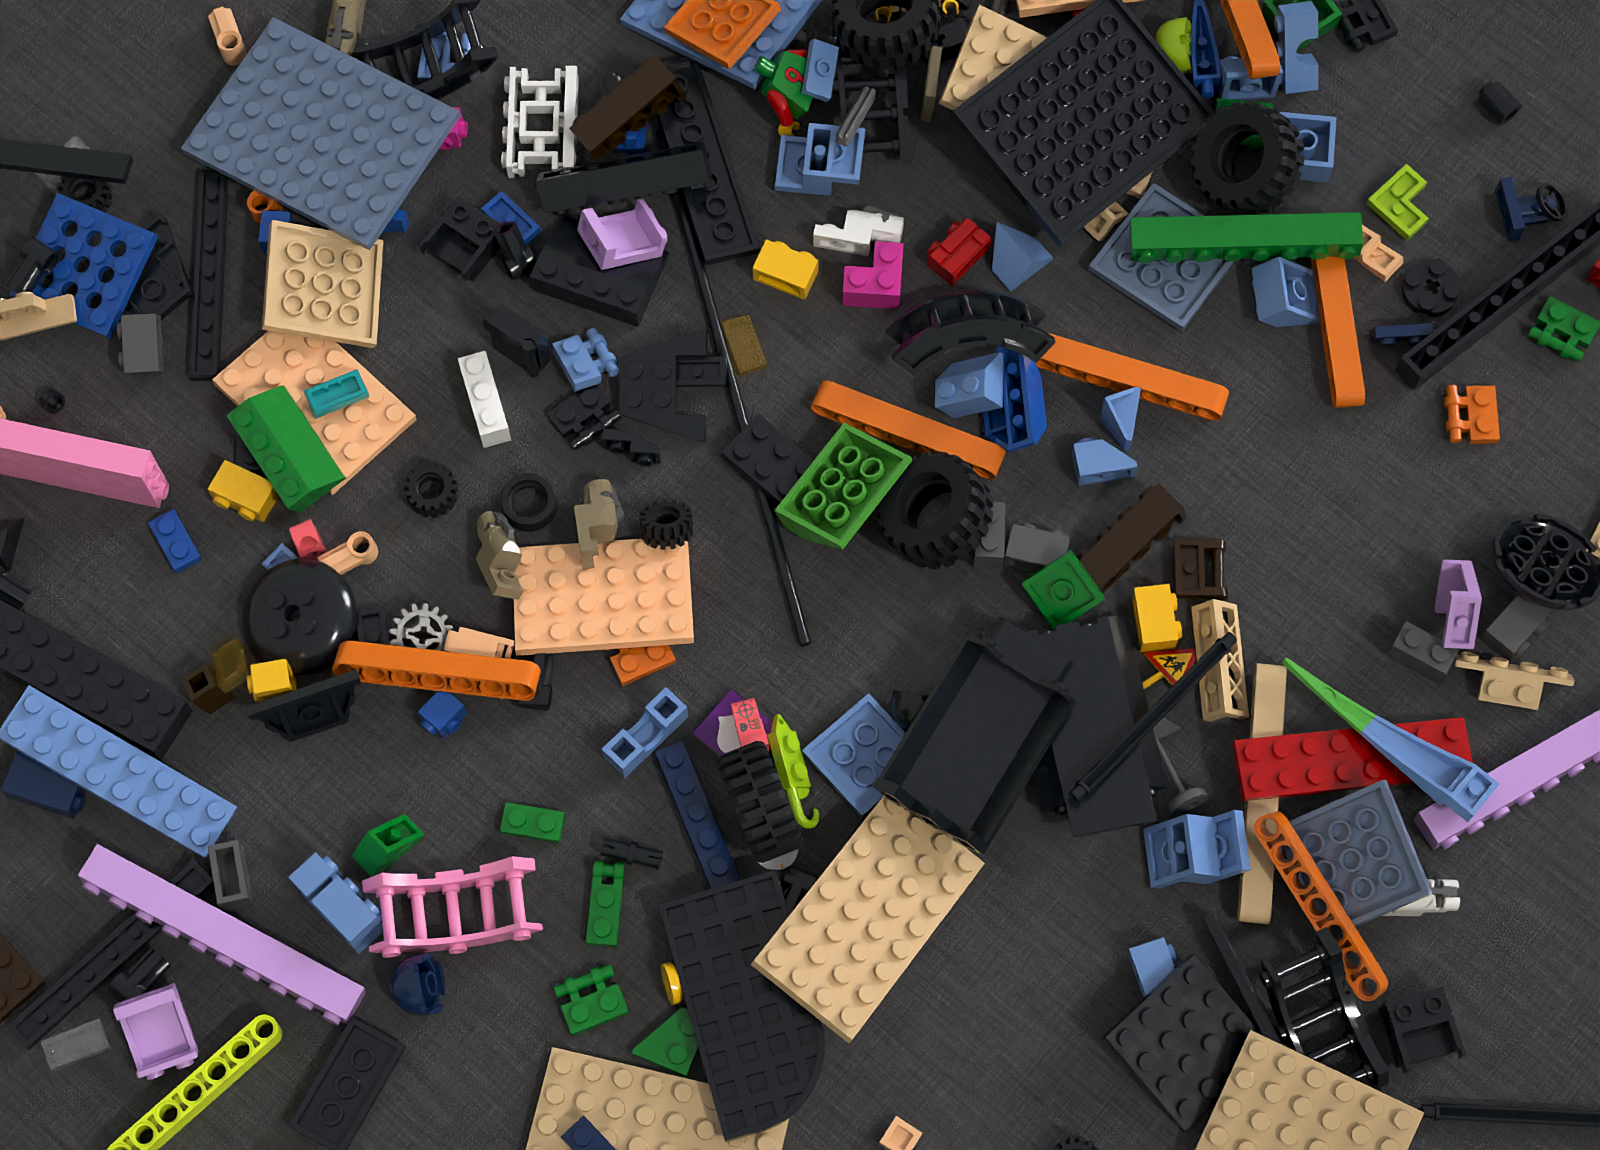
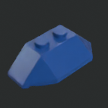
[983,345,1047,452]

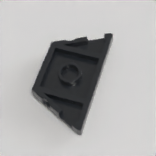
[246,669,360,742]

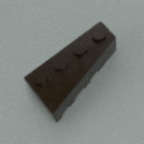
[569,55,687,161]
[1077,483,1187,593]

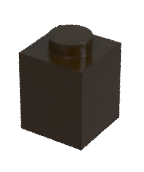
[182,663,234,715]

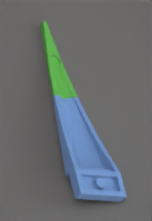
[1282,658,1499,822]

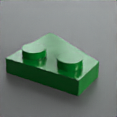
[632,1007,699,1078]

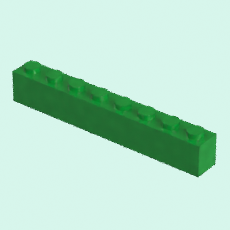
[1130,212,1363,263]

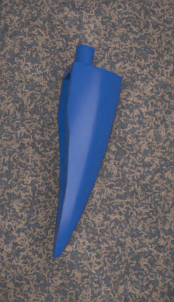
[1191,0,1221,98]

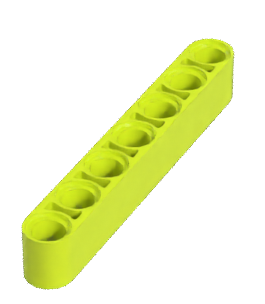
[107,1015,283,1150]

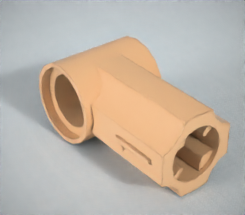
[208,7,247,66]
[317,531,378,575]

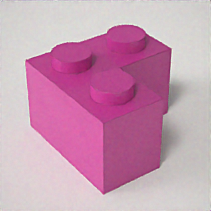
[843,242,904,309]

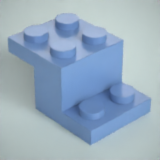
[775,123,865,196]
[1143,810,1251,889]

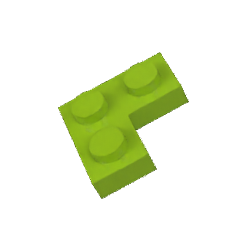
[1366,164,1429,241]

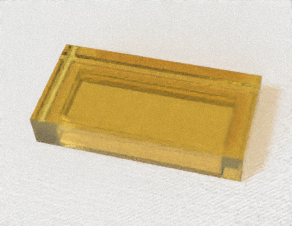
[722,314,767,376]
[213,638,249,694]

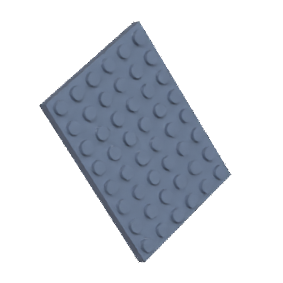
[181,17,461,251]

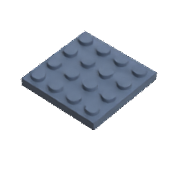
[1088,182,1236,332]
[1283,780,1433,936]

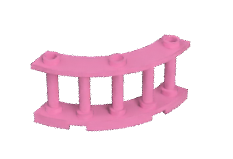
[362,856,543,958]

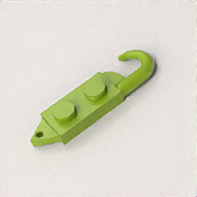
[767,714,819,829]

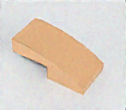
[1354,225,1403,282]

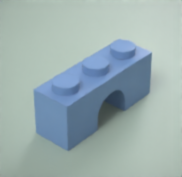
[1274,1,1318,94]
[602,687,688,778]

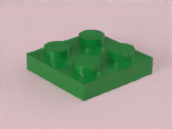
[1021,550,1105,630]

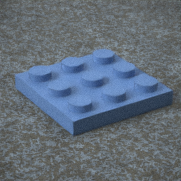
[802,693,906,818]

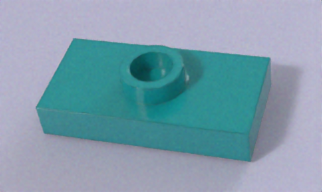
[304,369,369,419]

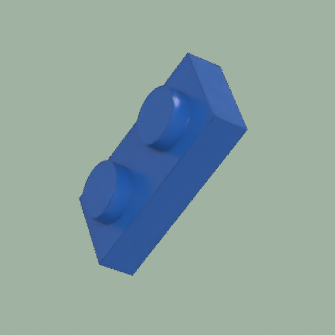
[481,190,541,245]
[148,509,202,574]

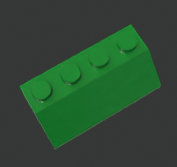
[226,385,346,513]

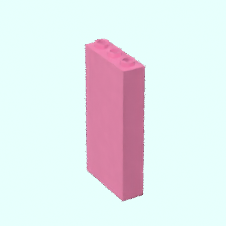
[0,418,169,508]

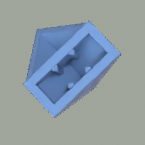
[992,222,1053,292]
[1100,387,1141,451]

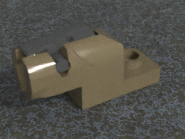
[325,0,366,56]
[574,479,624,569]
[475,511,523,600]

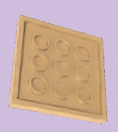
[262,220,383,348]

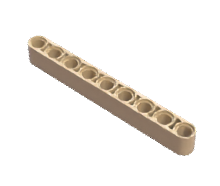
[1237,663,1287,925]

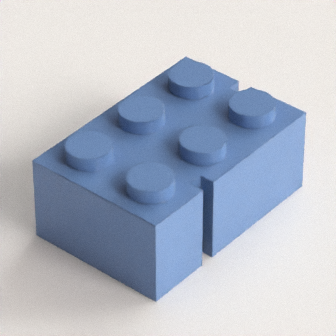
[288,852,383,955]

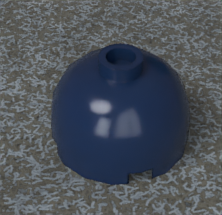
[389,953,446,1015]

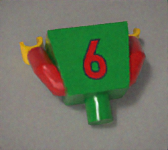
[754,49,813,136]

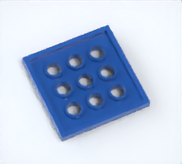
[9,193,158,339]

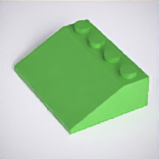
[775,422,912,550]

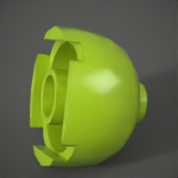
[1155,17,1193,74]

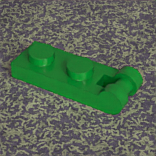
[586,860,625,948]

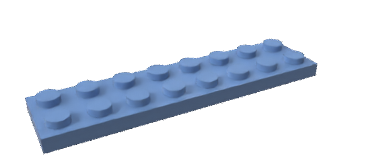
[0,686,237,859]

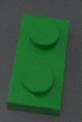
[500,802,565,844]

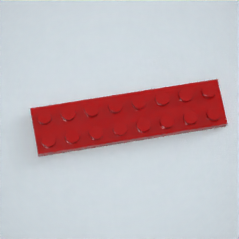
[1232,717,1473,802]

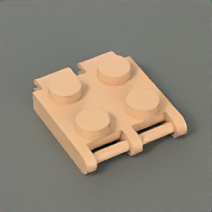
[444,627,515,699]

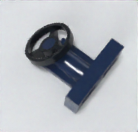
[1495,177,1568,241]

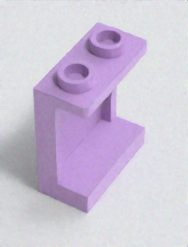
[577,199,667,270]
[1434,560,1482,649]
[113,983,199,1080]

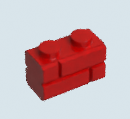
[927,218,991,286]

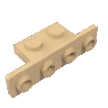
[0,292,77,341]
[1453,652,1575,710]

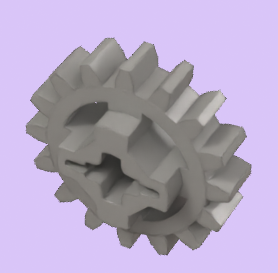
[388,603,453,652]

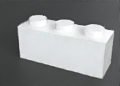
[458,351,511,448]

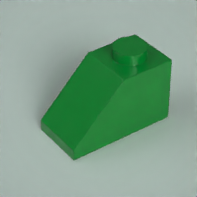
[352,814,425,877]

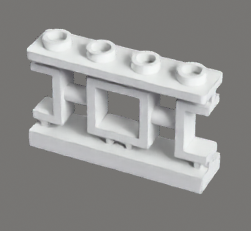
[501,66,579,178]

